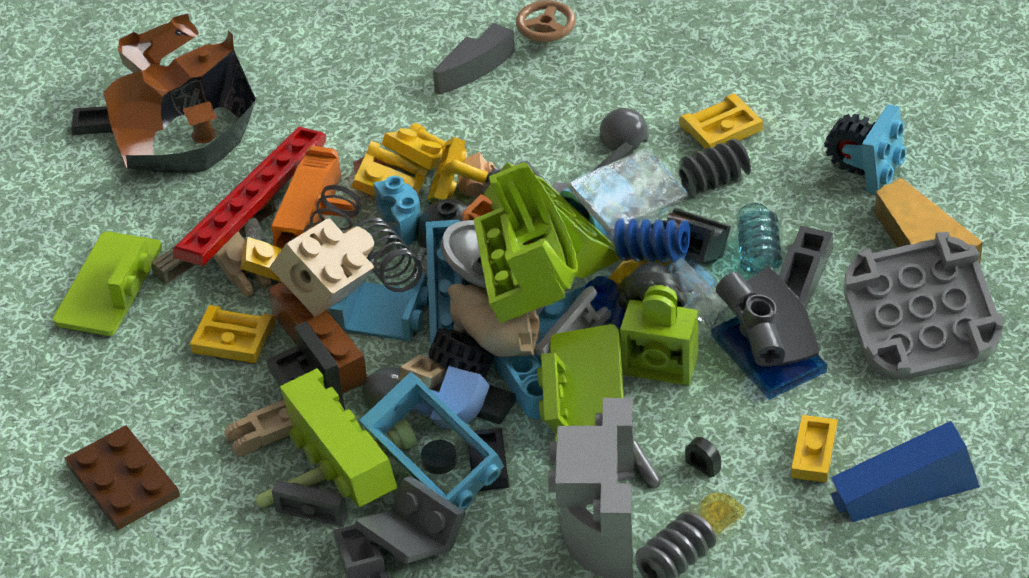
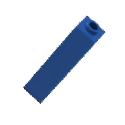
[830,421,980,522]

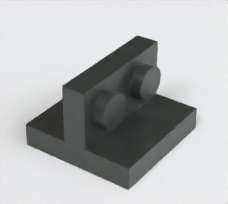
[266,321,345,410]

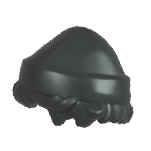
[617,262,687,310]

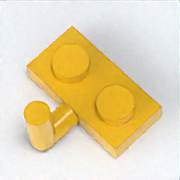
[426,137,488,203]

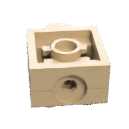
[269,218,374,317]

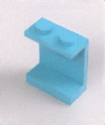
[330,272,429,341]

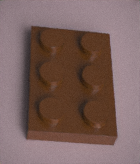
[65,425,180,531]

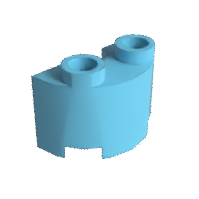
[374,176,421,248]

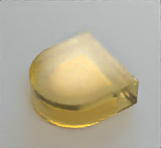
[700,493,745,534]

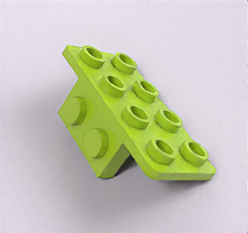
[53,231,162,336]
[537,324,624,441]

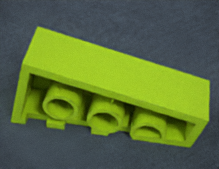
[280,368,397,507]

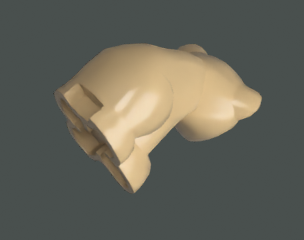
[448,284,539,357]

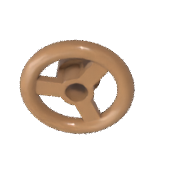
[516,0,576,42]

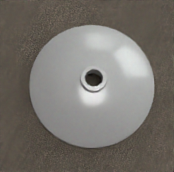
[441,220,528,290]

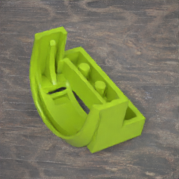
[473,162,578,324]

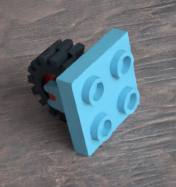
[824,104,907,195]

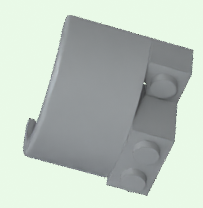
[548,398,635,578]

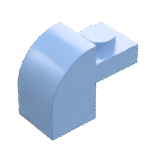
[412,366,490,429]

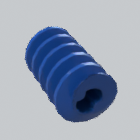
[614,218,690,263]

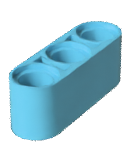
[494,354,543,419]

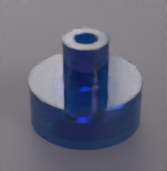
[584,275,619,311]

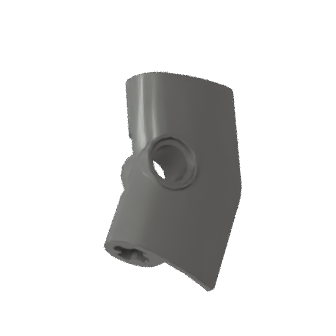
[715,266,820,367]

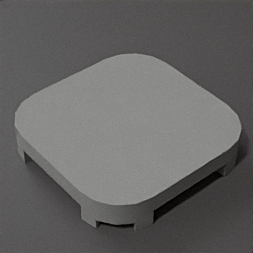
[843,232,1003,379]

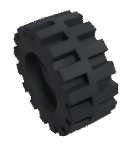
[428,328,494,378]

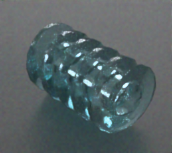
[737,202,782,274]

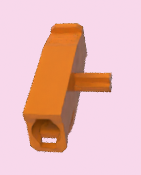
[271,146,357,249]

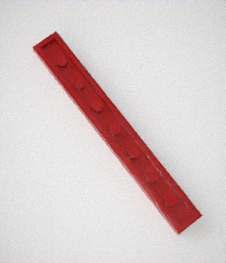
[173,126,326,266]

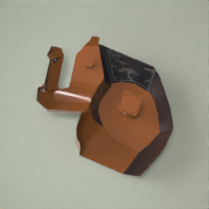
[103,14,256,173]

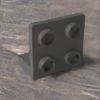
[354,476,466,563]

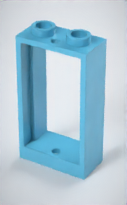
[359,372,504,510]

